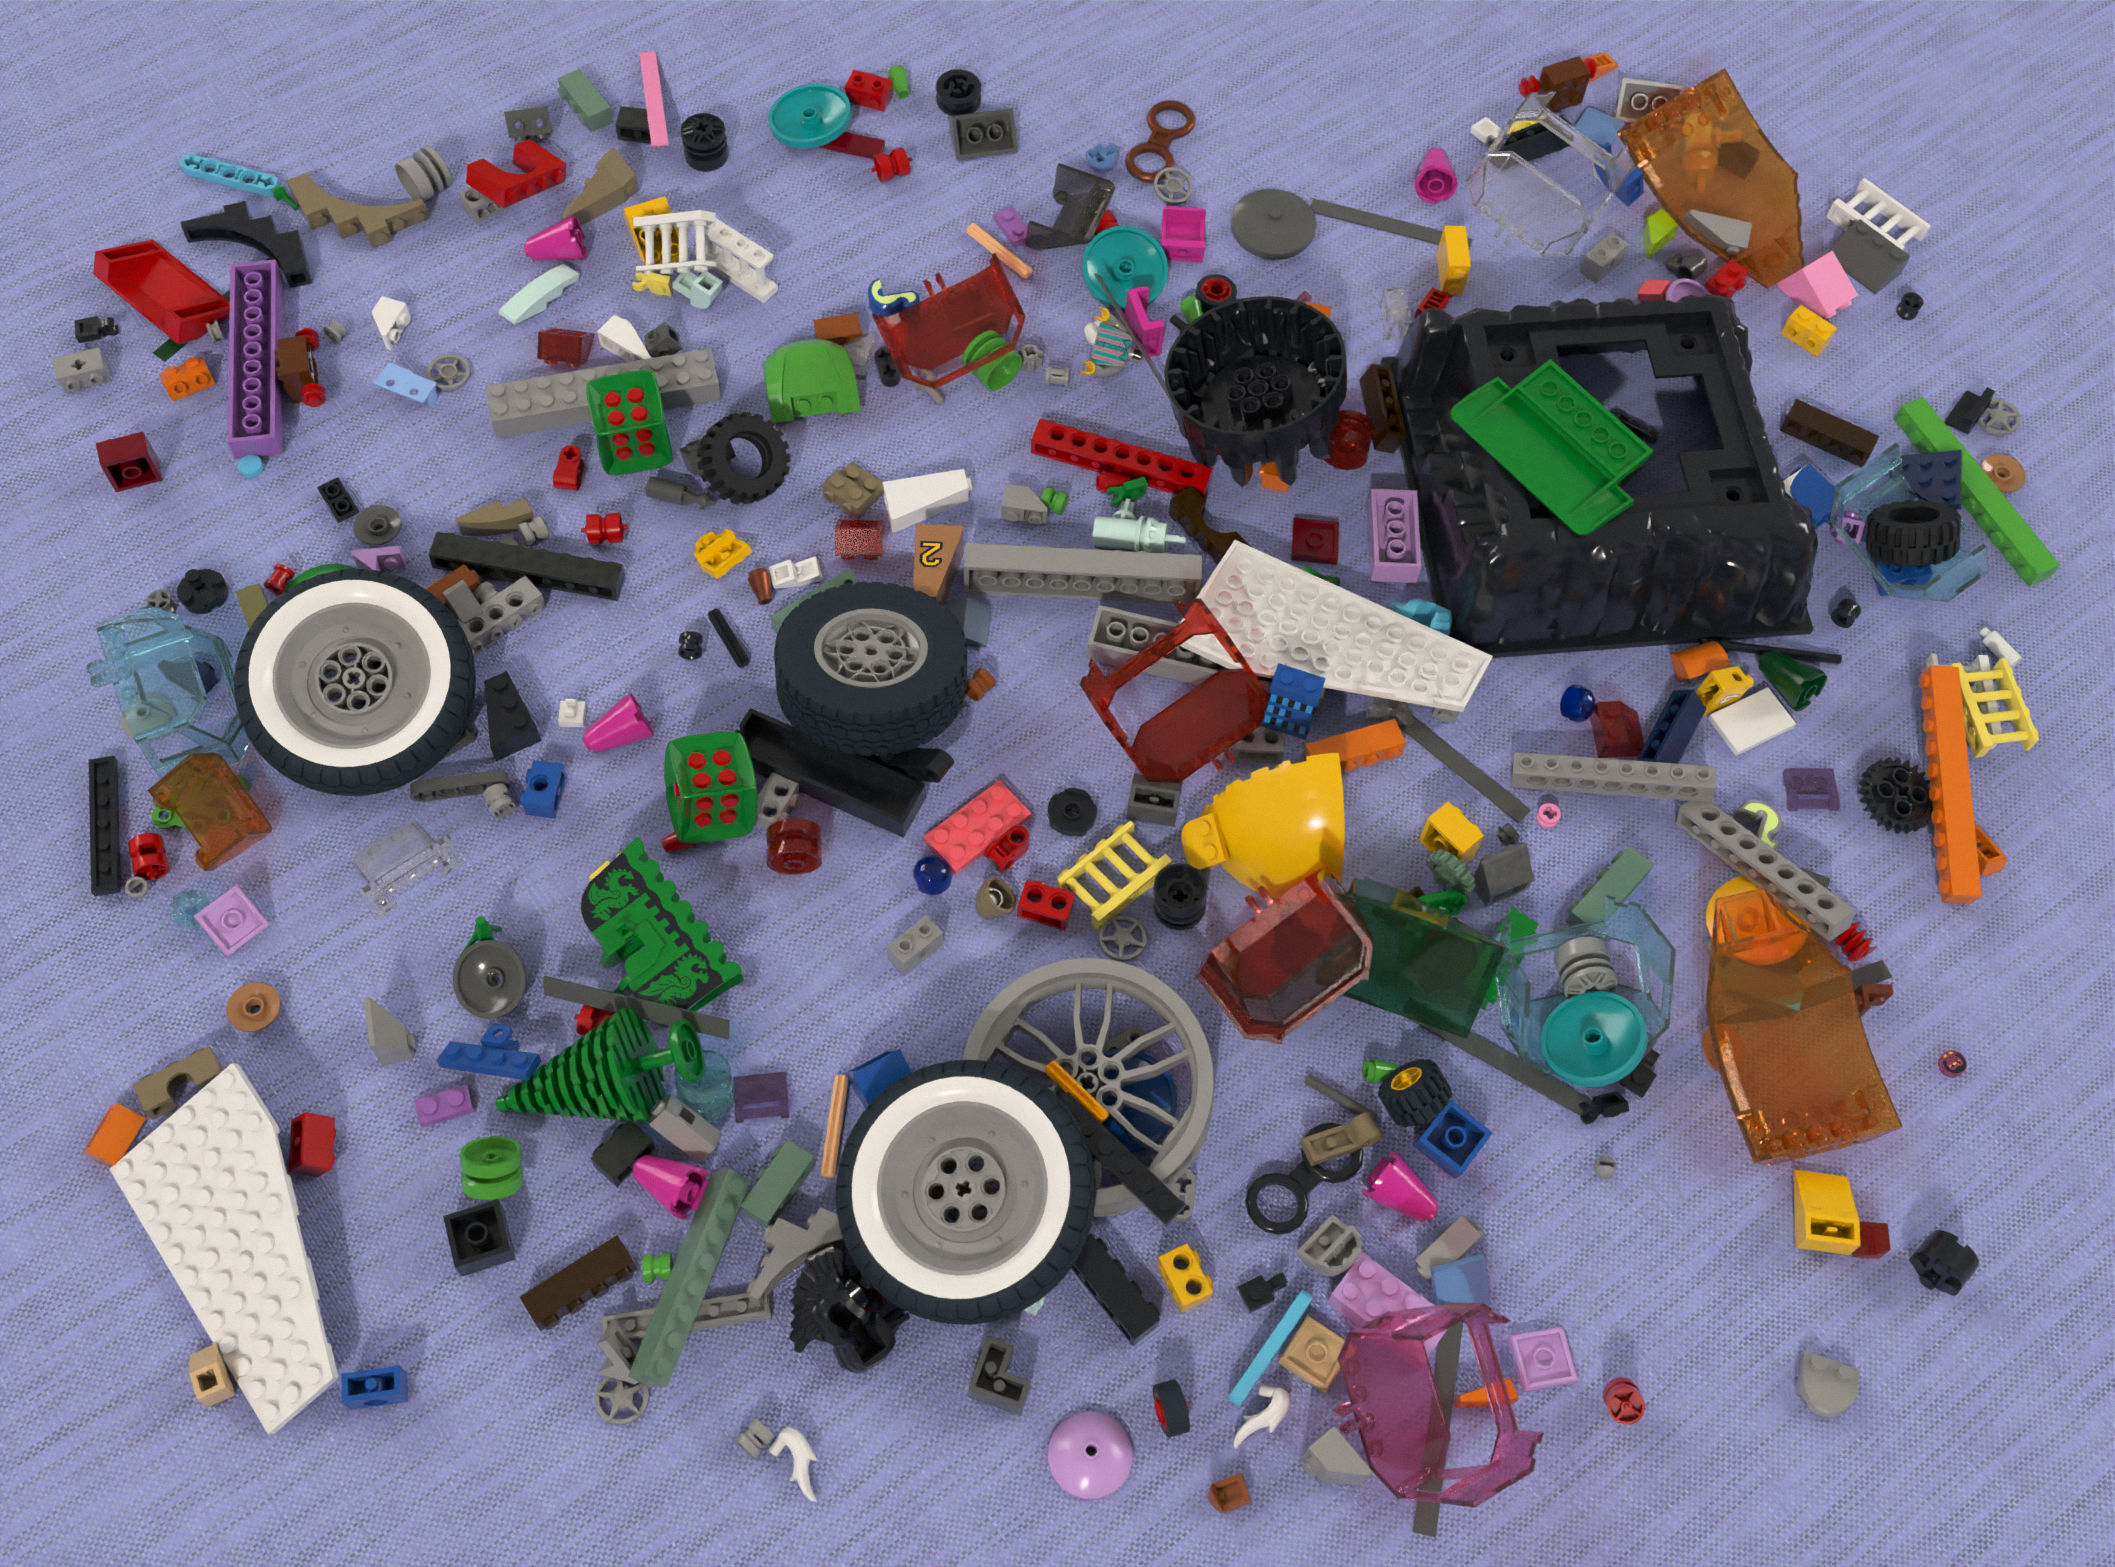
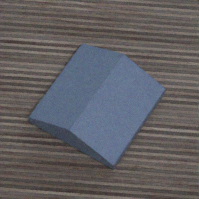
[944,597,991,648]

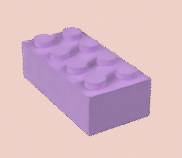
[1367,489,1422,583]
[1327,1252,1454,1371]

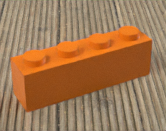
[1302,719,1406,773]

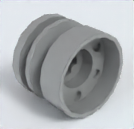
[394,145,453,202]
[1553,937,1618,999]

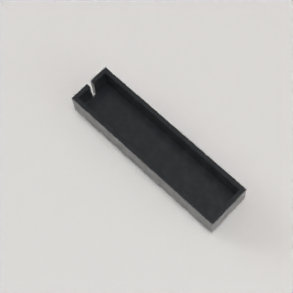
[735,708,926,838]

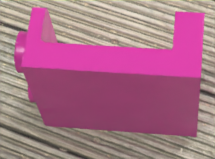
[1161,206,1206,262]
[1125,286,1165,359]

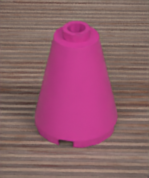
[1415,148,1457,204]
[524,216,588,261]
[582,694,654,753]
[1361,1150,1439,1222]
[632,1155,709,1219]

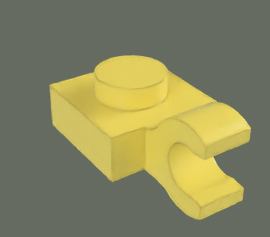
[632,272,674,296]

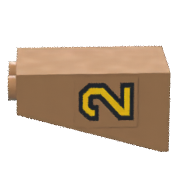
[913,524,963,605]

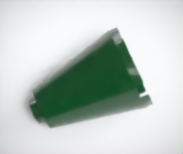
[1758,650,1827,712]

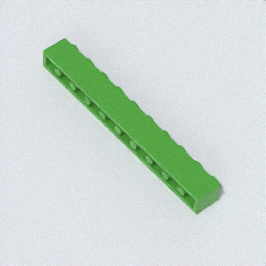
[1894,397,2060,587]

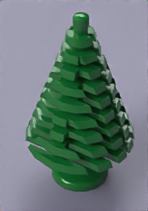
[496,1007,705,1122]

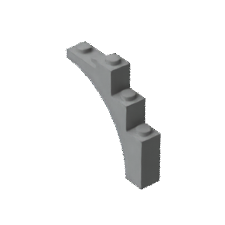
[747,1207,846,1308]

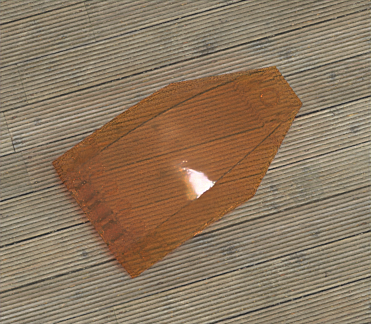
[1617,68,1805,289]
[1705,888,1903,1166]

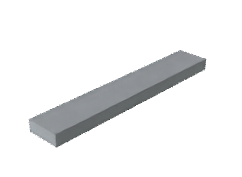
[601,1292,772,1342]

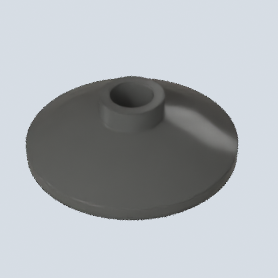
[354,505,402,546]

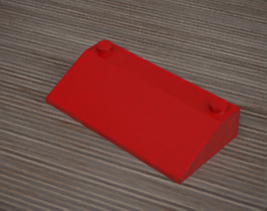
[93,239,230,344]

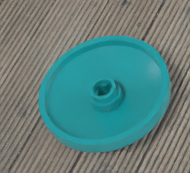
[768,84,852,149]
[1082,226,1168,311]
[1540,991,1648,1087]

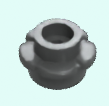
[1497,823,1520,846]

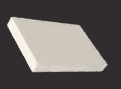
[1708,687,1796,756]

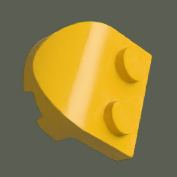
[693,529,752,579]
[1181,813,1230,870]

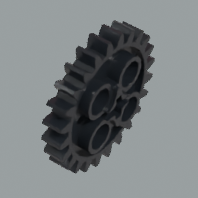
[1858,757,1933,834]

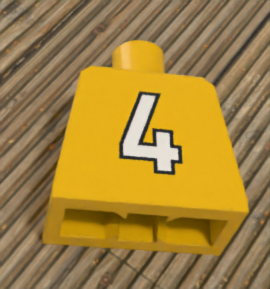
[1696,666,1754,716]

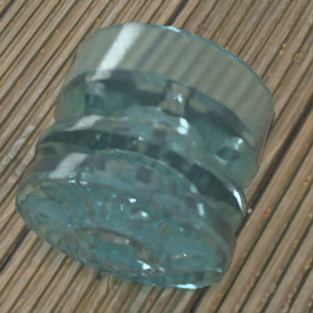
[674,1050,734,1122]

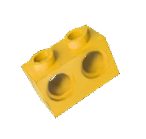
[1156,1243,1214,1313]

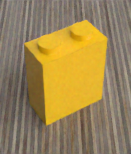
[1436,226,1471,295]

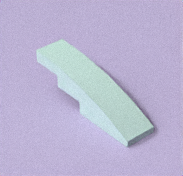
[499,264,579,324]

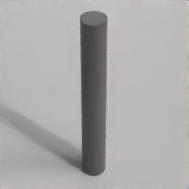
[1304,1074,1378,1120]

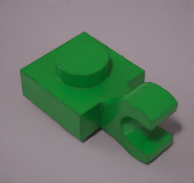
[1106,477,1148,506]

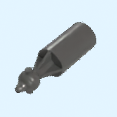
[646,476,716,510]

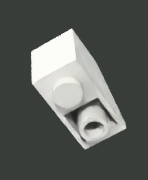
[372,296,411,350]

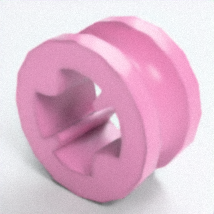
[1536,803,1561,828]

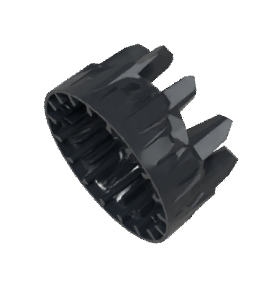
[1164,296,1347,487]

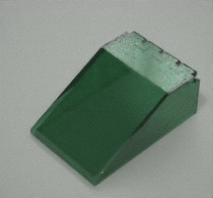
[1319,877,1506,1039]

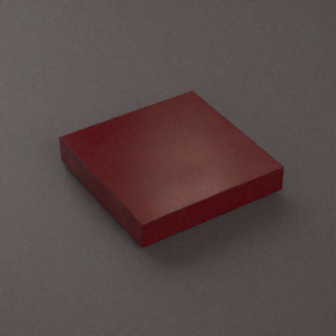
[1291,518,1339,564]

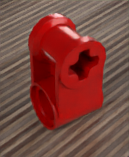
[553,445,585,491]
[983,825,1030,873]

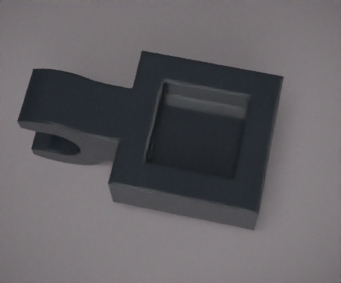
[74,316,119,343]
[1619,1049,1660,1098]
[1579,1091,1629,1124]
[1237,1272,1288,1314]

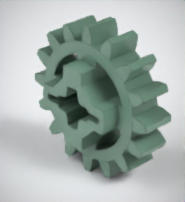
[1427,849,1476,896]

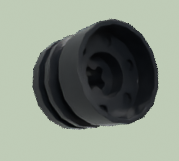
[680,113,729,172]
[1153,863,1207,930]

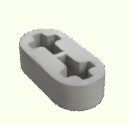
[1170,1170,1196,1223]

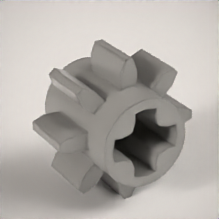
[1018,344,1044,372]

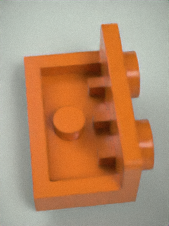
[159,357,215,401]

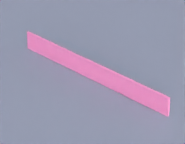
[639,52,669,147]

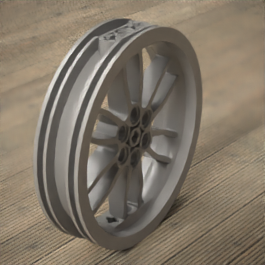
[962,958,1214,1217]

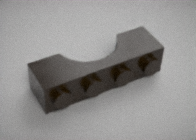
[1169,486,1251,566]

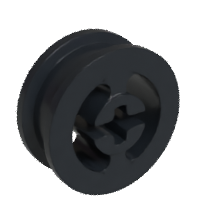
[936,69,981,116]

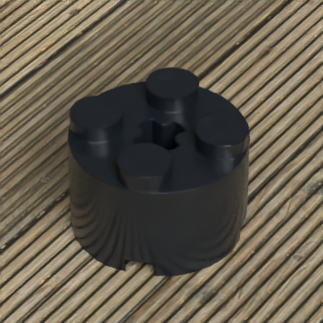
[1909,1230,1979,1296]

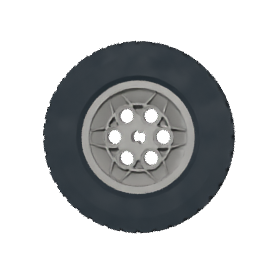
[774,582,967,756]

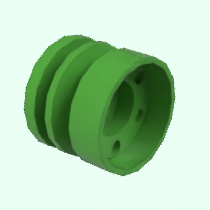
[962,330,1022,391]

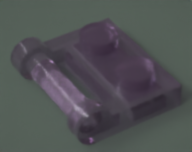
[1782,768,1840,811]
[733,1072,789,1123]

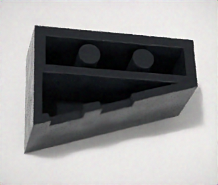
[484,671,541,761]

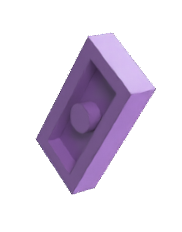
[993,206,1033,248]
[414,1084,475,1127]

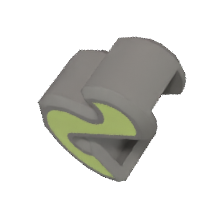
[1733,800,1782,851]

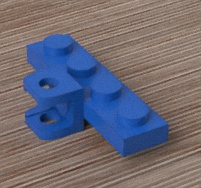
[436,1024,542,1081]

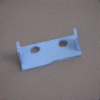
[374,363,438,408]

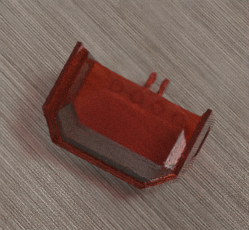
[1195,865,1373,1044]

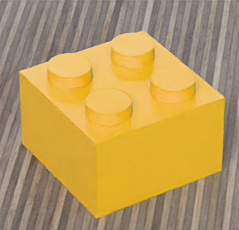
[1418,801,1484,864]

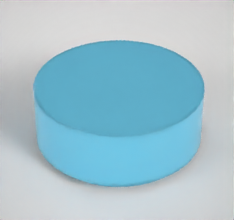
[238,455,264,478]

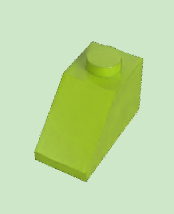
[1642,208,1681,259]

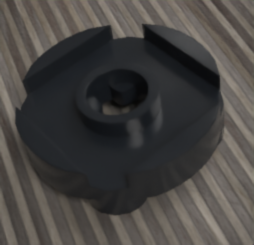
[177,569,229,614]
[1047,788,1097,837]

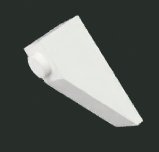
[597,315,651,362]

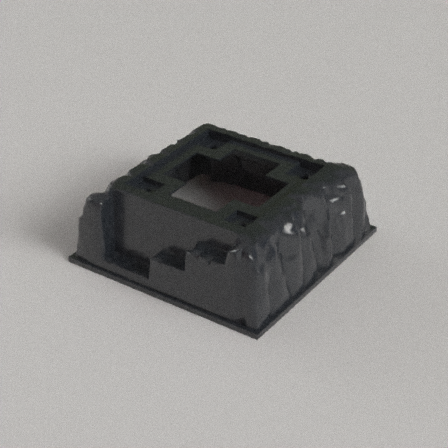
[1381,294,1818,658]

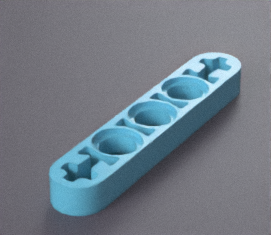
[180,154,280,197]
[1228,1289,1314,1407]

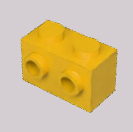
[1781,305,1837,357]

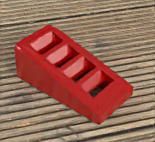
[1414,287,1452,319]

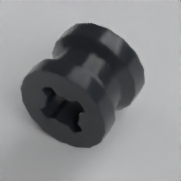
[1896,292,1923,320]
[1831,599,1861,628]
[678,631,703,660]

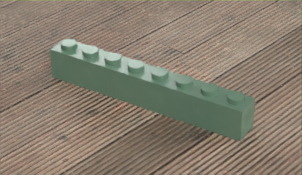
[628,1168,750,1388]

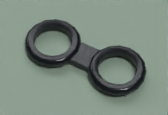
[1245,1122,1364,1235]

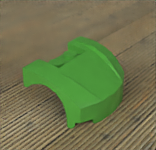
[762,339,861,423]

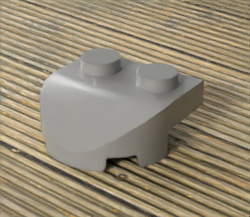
[1296,1215,1362,1276]
[1795,1350,1859,1418]

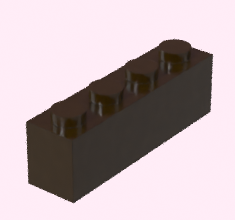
[1359,363,1407,454]
[1780,399,1880,468]
[520,1235,637,1331]

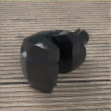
[833,1306,910,1374]

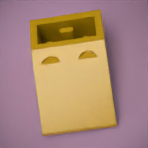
[623,196,679,266]
[1793,1170,1860,1255]

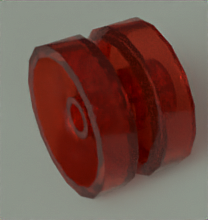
[766,819,822,875]

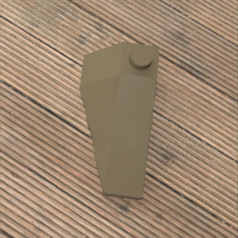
[561,147,638,226]

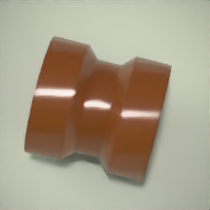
[966,668,996,702]

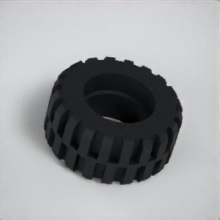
[697,412,791,504]
[1866,500,1961,567]

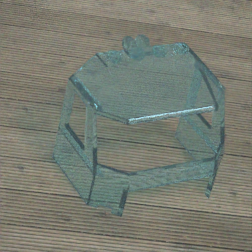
[1830,443,1988,602]
[86,605,251,788]
[1493,895,1676,1075]

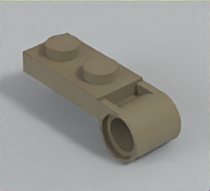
[1300,1112,1383,1166]

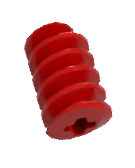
[1835,921,1878,963]

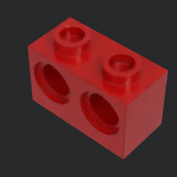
[1017,880,1075,931]

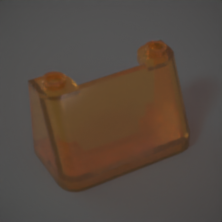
[148,752,272,872]

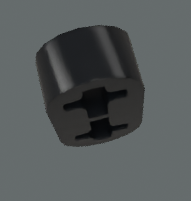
[874,347,900,387]

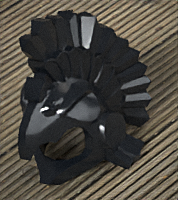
[789,1249,884,1353]

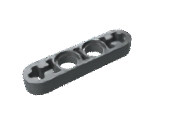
[410,770,509,802]

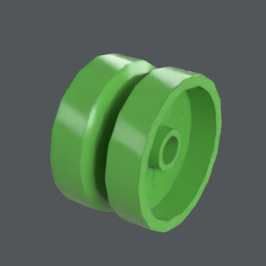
[459,1136,523,1200]

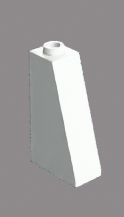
[883,469,972,533]

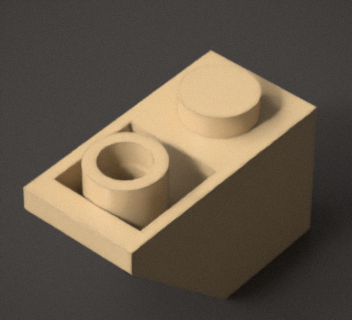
[189,1343,236,1407]

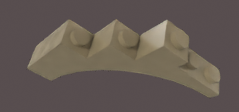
[286,173,430,248]

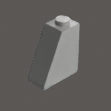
[1415,1215,1487,1280]

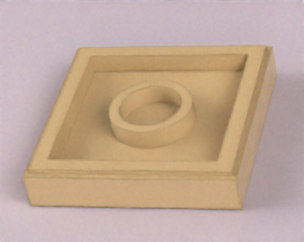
[1278,1315,1355,1394]

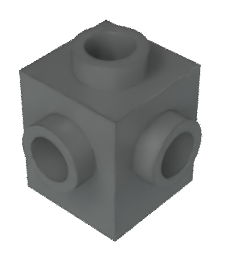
[644,322,682,358]

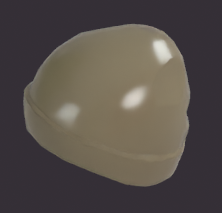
[975,877,1016,918]

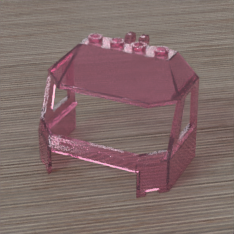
[1334,1303,1544,1508]

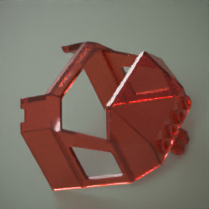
[872,253,1026,390]
[1079,598,1270,783]

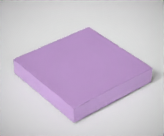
[193,884,270,957]
[1508,1326,1578,1393]

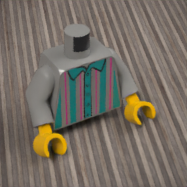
[1080,307,1142,377]

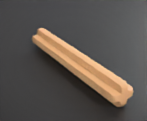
[967,223,1033,279]
[821,1075,849,1178]

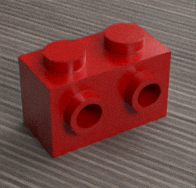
[845,69,893,112]
[1704,259,1749,299]
[288,1112,336,1177]

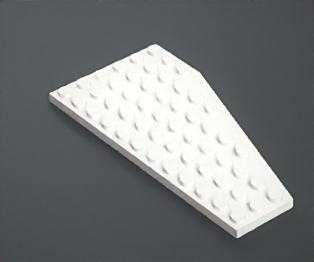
[1170,540,1493,712]
[109,1063,339,1434]

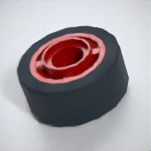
[1195,274,1237,313]
[1153,1379,1190,1438]

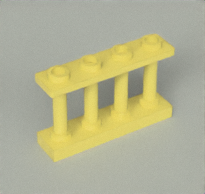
[1950,658,2039,758]
[1057,821,1172,931]

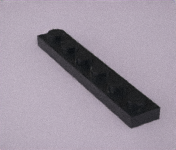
[88,755,121,897]
[1060,1092,1185,1227]

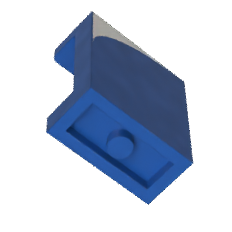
[1592,142,1644,207]
[1782,463,1848,530]

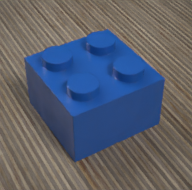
[1413,1099,1493,1179]

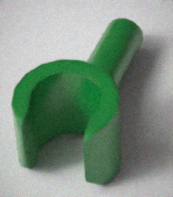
[271,186,299,210]

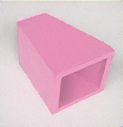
[1776,251,1858,320]

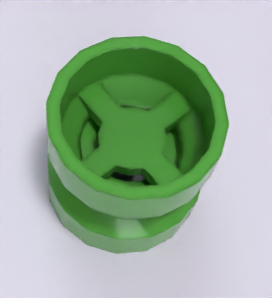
[1040,486,1069,515]
[642,1252,673,1283]

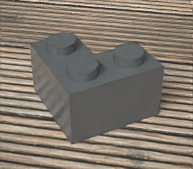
[968,1336,1031,1416]

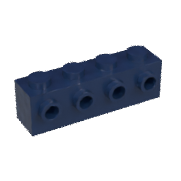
[1636,689,1706,764]

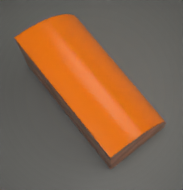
[1670,641,1731,681]
[82,1103,146,1166]

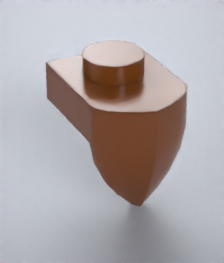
[1208,1473,1252,1514]

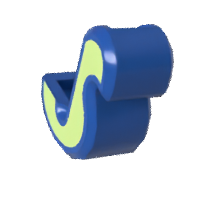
[868,278,920,320]

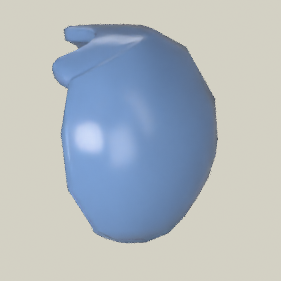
[1086,142,1119,171]

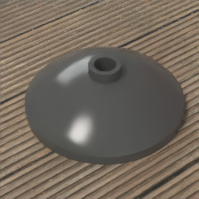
[453,940,527,1019]

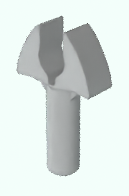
[914,369,944,404]

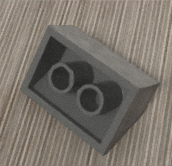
[948,108,1018,160]
[1828,219,1910,295]

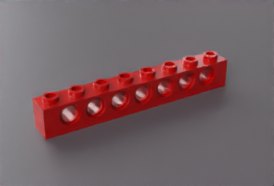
[1031,419,1213,499]

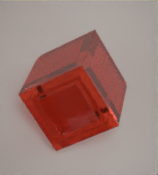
[1852,1222,1891,1259]

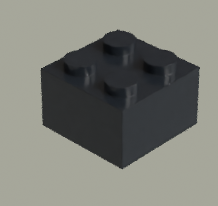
[443,1199,516,1277]

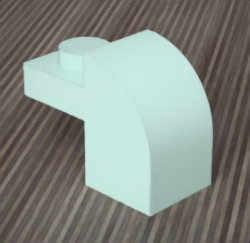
[672,272,723,309]

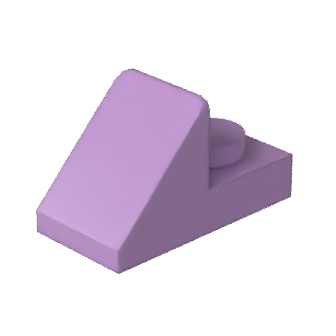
[352,546,406,571]

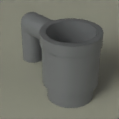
[1665,253,1708,280]

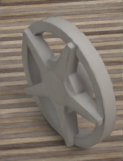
[1153,167,1193,205]
[427,354,471,391]
[1978,399,2020,436]
[1099,916,1147,961]
[595,1376,649,1425]

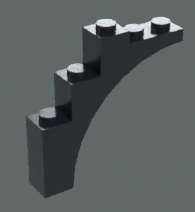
[180,201,312,288]

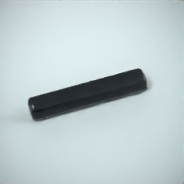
[708,608,749,668]

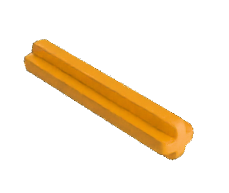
[1045,1060,1109,1123]

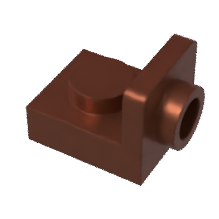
[1851,984,1893,1016]

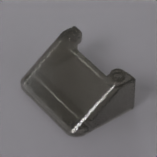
[1026,163,1115,250]

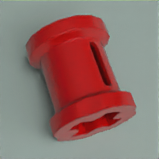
[264,564,295,595]

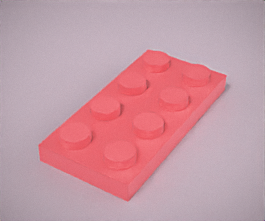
[924,780,1032,875]

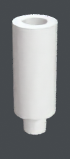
[1979,627,2022,667]

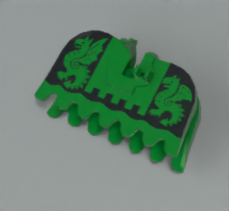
[581,838,744,1012]

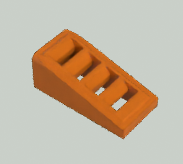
[1582,52,1619,83]
[1975,825,2008,876]
[1454,1378,1519,1408]

